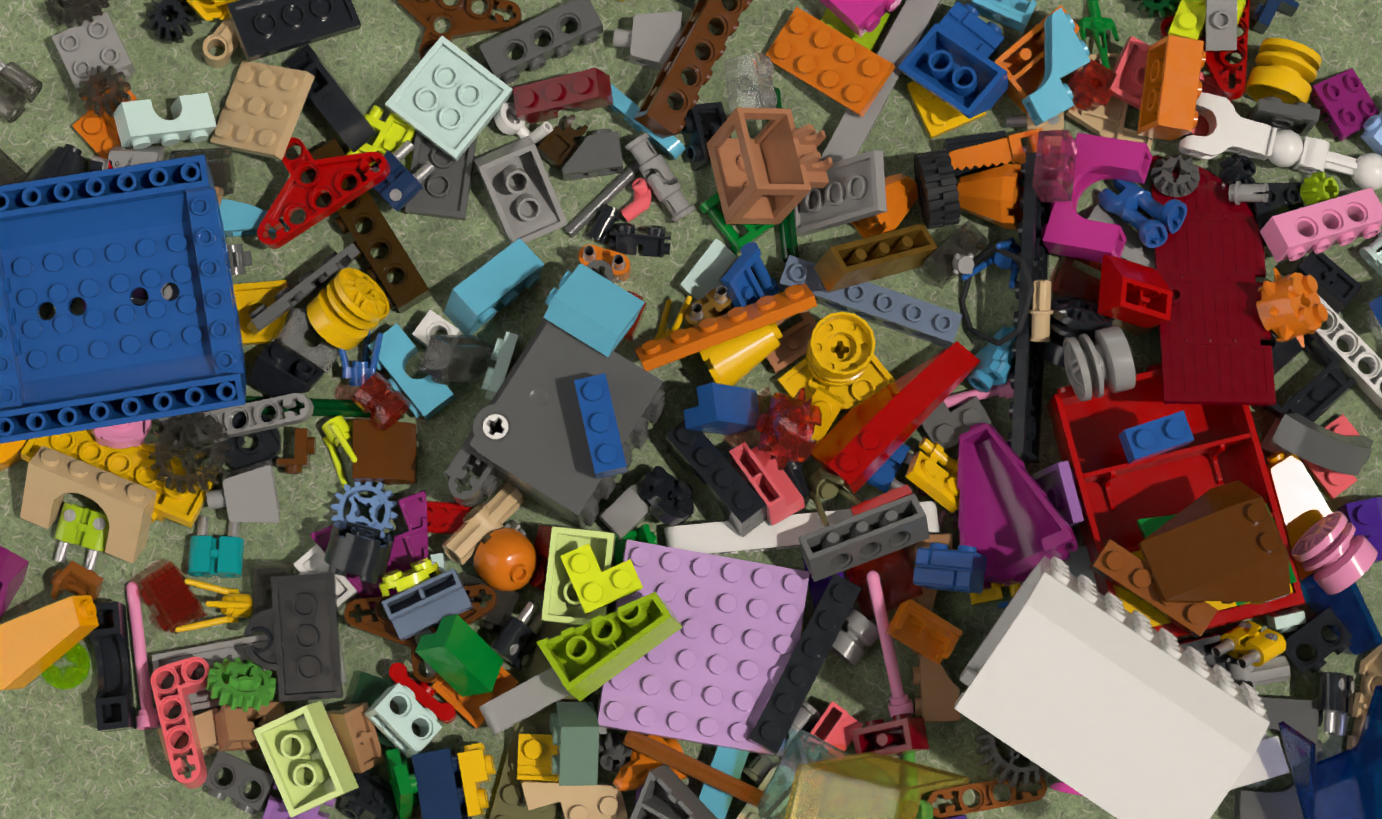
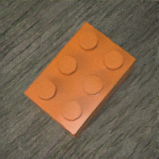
[1137,35,1206,141]

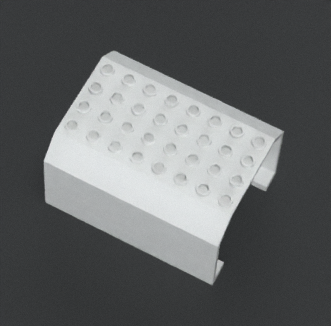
[954,556,1270,819]

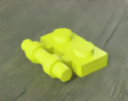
[346,105,416,165]

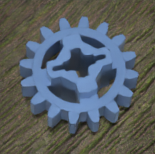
[331,482,399,539]

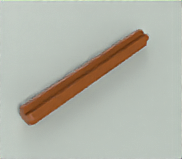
[623,731,769,809]

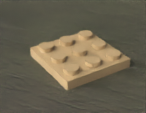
[210,60,315,160]

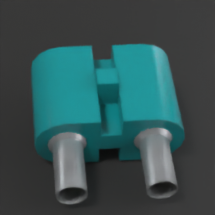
[187,516,244,578]

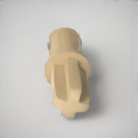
[1029,280,1054,342]

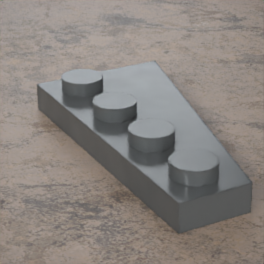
[246,243,360,336]

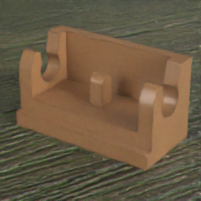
[326,702,385,773]

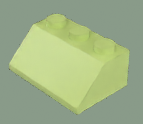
[541,526,616,626]
[253,701,359,818]

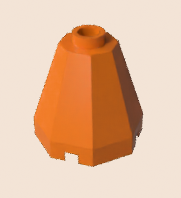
[956,164,1024,230]
[851,173,919,238]

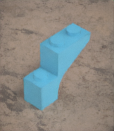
[1021,8,1091,126]

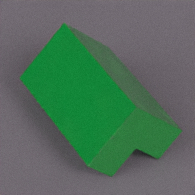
[415,614,504,697]

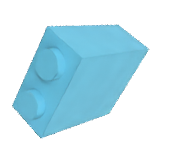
[543,263,645,357]

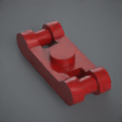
[389,662,456,724]

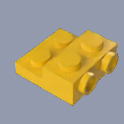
[457,743,496,817]

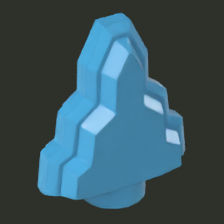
[966,327,1017,393]

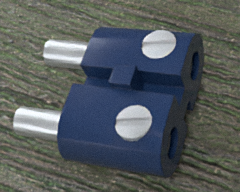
[362,140,435,212]

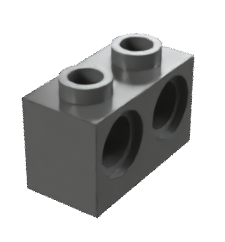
[203,751,275,815]

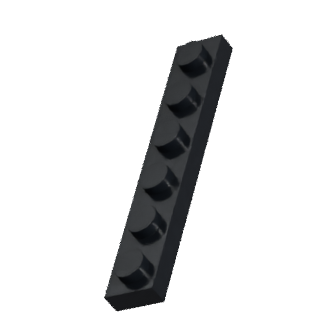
[748,574,862,755]

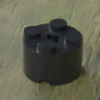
[324,522,395,584]

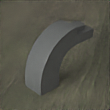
[1271,413,1374,475]

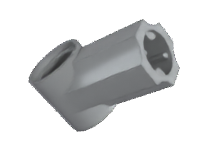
[1226,653,1290,689]

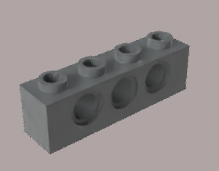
[479,0,603,84]
[798,493,930,582]

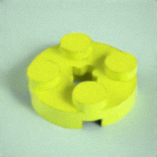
[378,557,442,597]

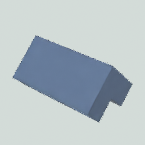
[382,568,473,641]

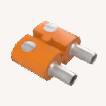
[578,244,631,283]

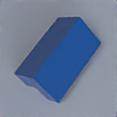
[683,383,761,435]

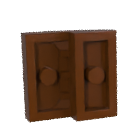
[353,420,417,485]

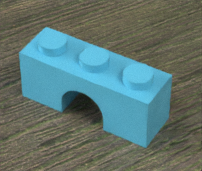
[368,323,456,421]

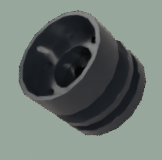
[1039,296,1114,368]

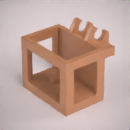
[707,107,833,224]

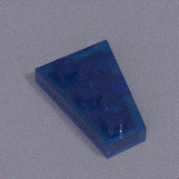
[1299,573,1382,656]

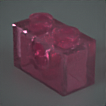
[1033,130,1077,202]

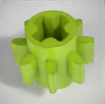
[1300,172,1339,206]

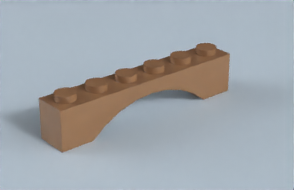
[907,534,960,723]

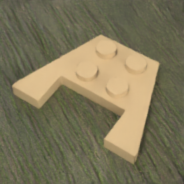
[1065,53,1153,151]
[520,780,628,819]

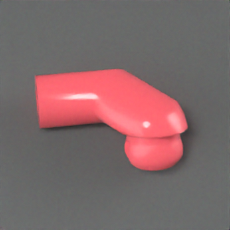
[620,178,653,223]

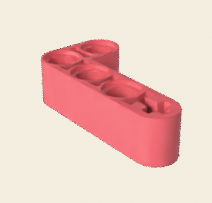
[151,656,213,789]

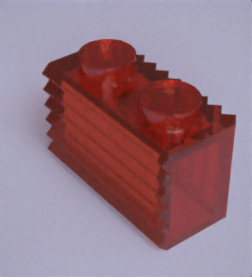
[139,561,208,635]

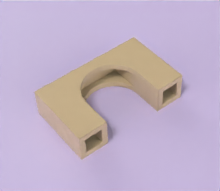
[20,446,157,564]

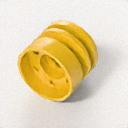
[1245,37,1322,104]
[307,267,390,350]
[806,311,876,387]

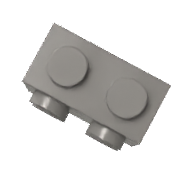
[52,11,137,97]

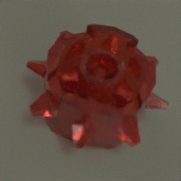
[756,388,822,470]

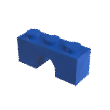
[574,373,627,479]

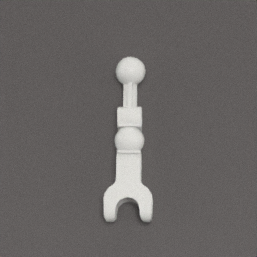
[1178,92,1382,190]

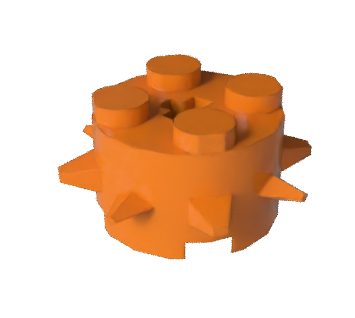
[1256,267,1328,348]

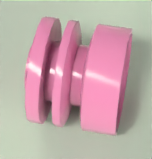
[1291,511,1378,595]

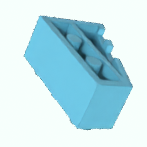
[443,238,544,339]

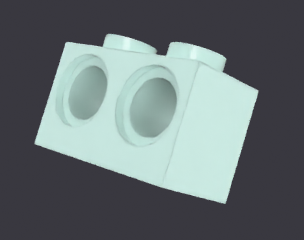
[364,683,442,758]

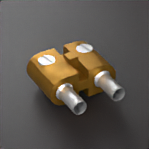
[684,285,732,329]

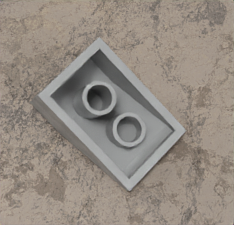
[474,136,568,244]

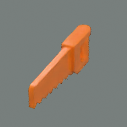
[948,128,1046,170]

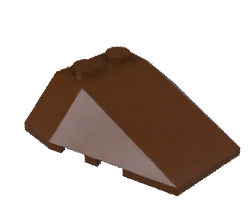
[1138,480,1290,604]

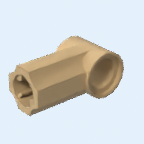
[203,18,240,68]

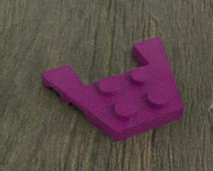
[310,490,429,609]

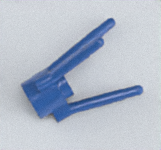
[961,237,1021,288]
[338,331,383,386]

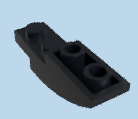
[285,44,378,152]

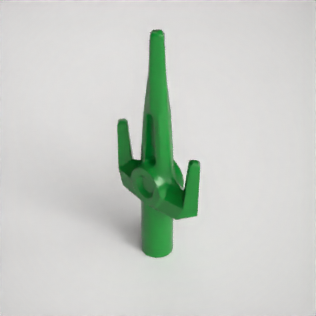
[1078,0,1120,75]

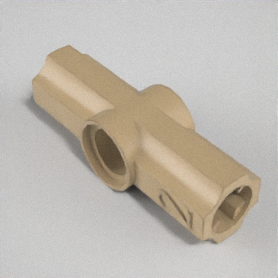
[442,482,524,565]

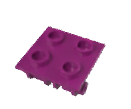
[1310,68,1380,142]

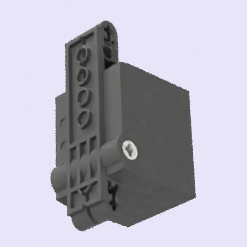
[445,260,665,530]

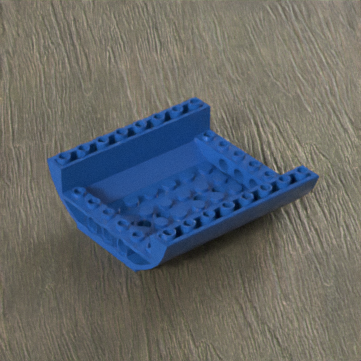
[0,155,246,444]

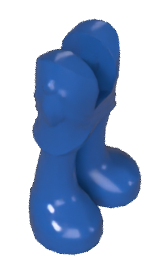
[1098,179,1187,248]

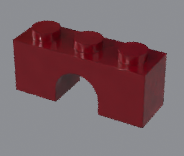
[513,67,613,124]

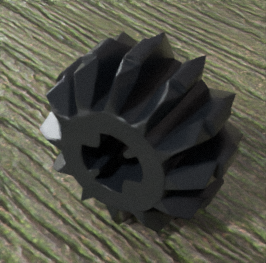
[146,0,198,44]

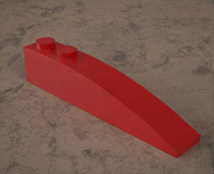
[809,341,980,494]

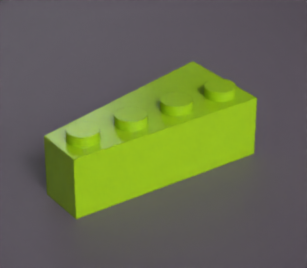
[537,592,683,701]

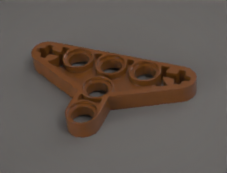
[394,0,522,60]
[344,584,498,683]

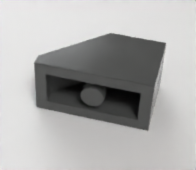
[562,129,624,181]

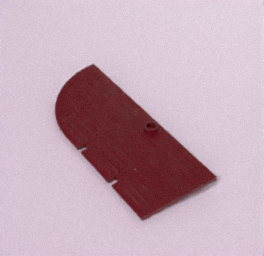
[1150,156,1276,405]

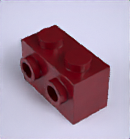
[852,713,929,761]

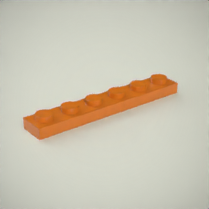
[634,283,817,372]

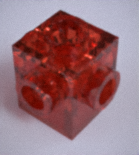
[1068,59,1117,112]

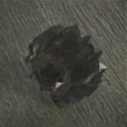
[79,65,131,117]

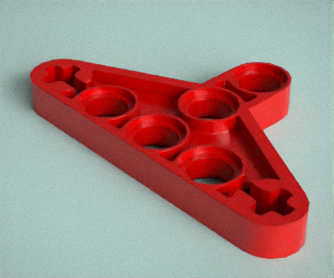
[1160,0,1250,100]
[257,137,390,249]

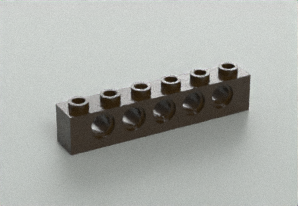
[305,139,432,314]

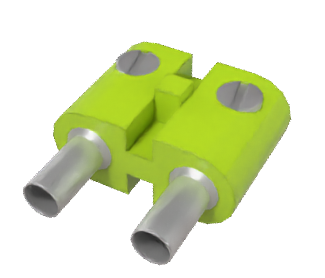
[54,502,109,571]

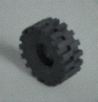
[914,149,960,229]

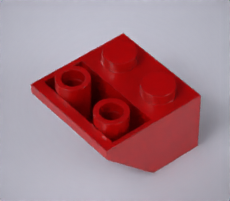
[1098,254,1173,328]

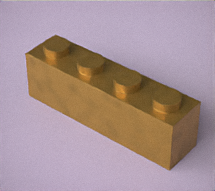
[814,223,938,292]

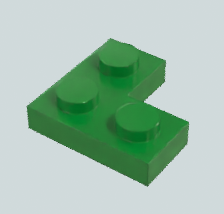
[386,748,418,819]

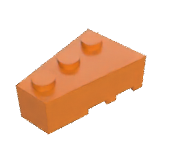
[993,5,1080,113]

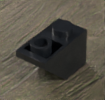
[248,341,325,397]

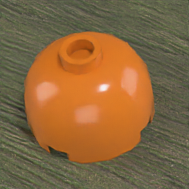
[474,528,537,592]

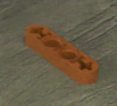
[927,776,1047,818]

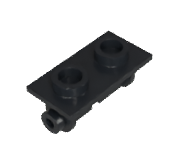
[609,223,672,258]

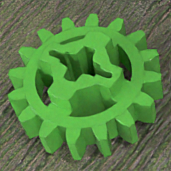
[206,657,276,712]

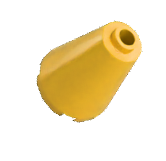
[699,322,783,386]

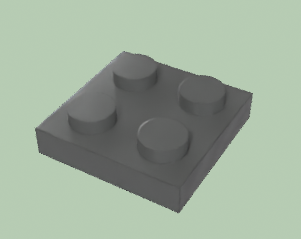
[1247,97,1320,137]

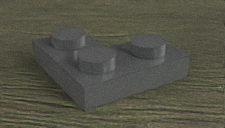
[922,396,992,451]

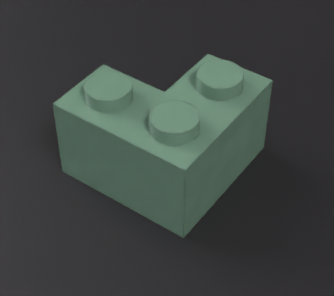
[550,702,599,786]

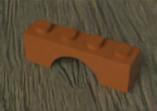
[1089,539,1218,638]

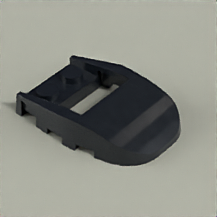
[1260,329,1356,422]

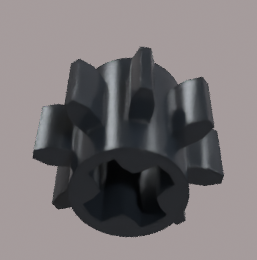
[1219,153,1256,187]

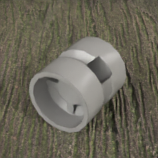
[831,608,879,667]

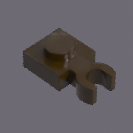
[537,114,588,170]

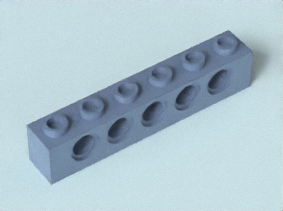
[778,255,963,348]

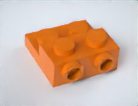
[72,83,137,159]

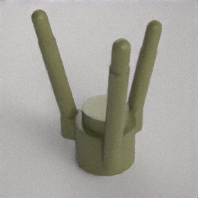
[809,467,862,527]

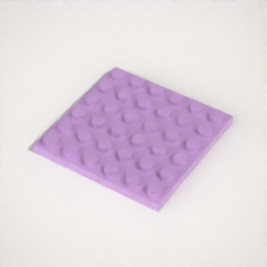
[597,540,810,757]

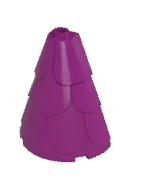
[957,423,1078,590]

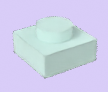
[1266,607,1306,633]

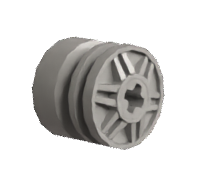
[1063,325,1136,402]

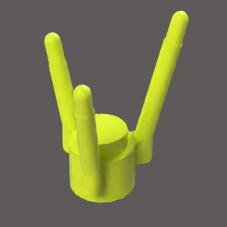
[321,415,357,488]

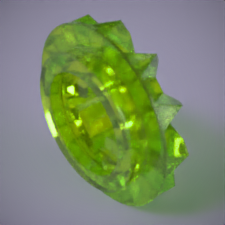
[41,643,90,690]

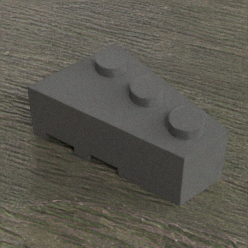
[630,764,718,819]

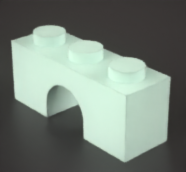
[113,93,217,150]

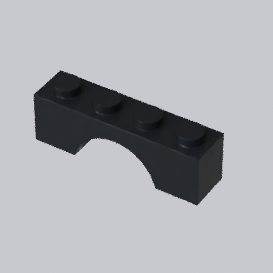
[665,420,767,537]
[89,602,136,732]

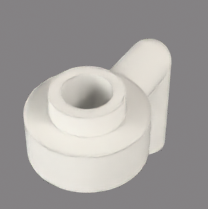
[494,103,553,144]

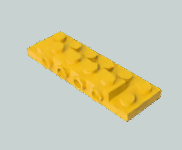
[20,429,218,528]

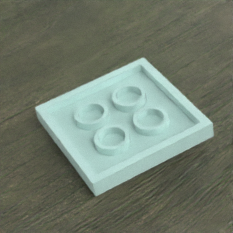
[385,36,513,161]

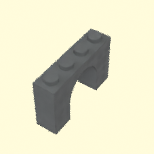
[1234,697,1323,819]

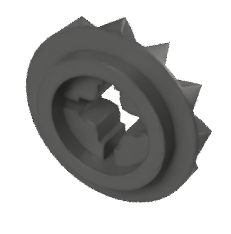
[1151,153,1200,197]

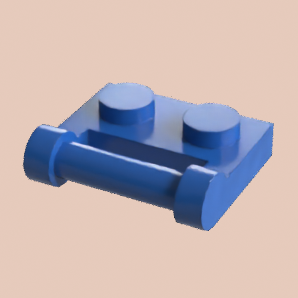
[720,242,779,307]

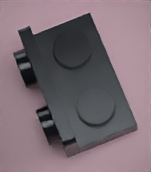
[681,102,732,171]
[339,770,399,819]

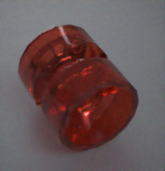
[352,373,411,431]

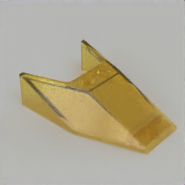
[785,752,969,819]

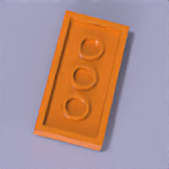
[764,7,895,118]

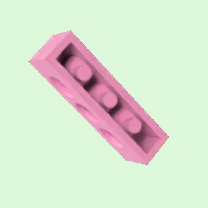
[1260,187,1382,262]

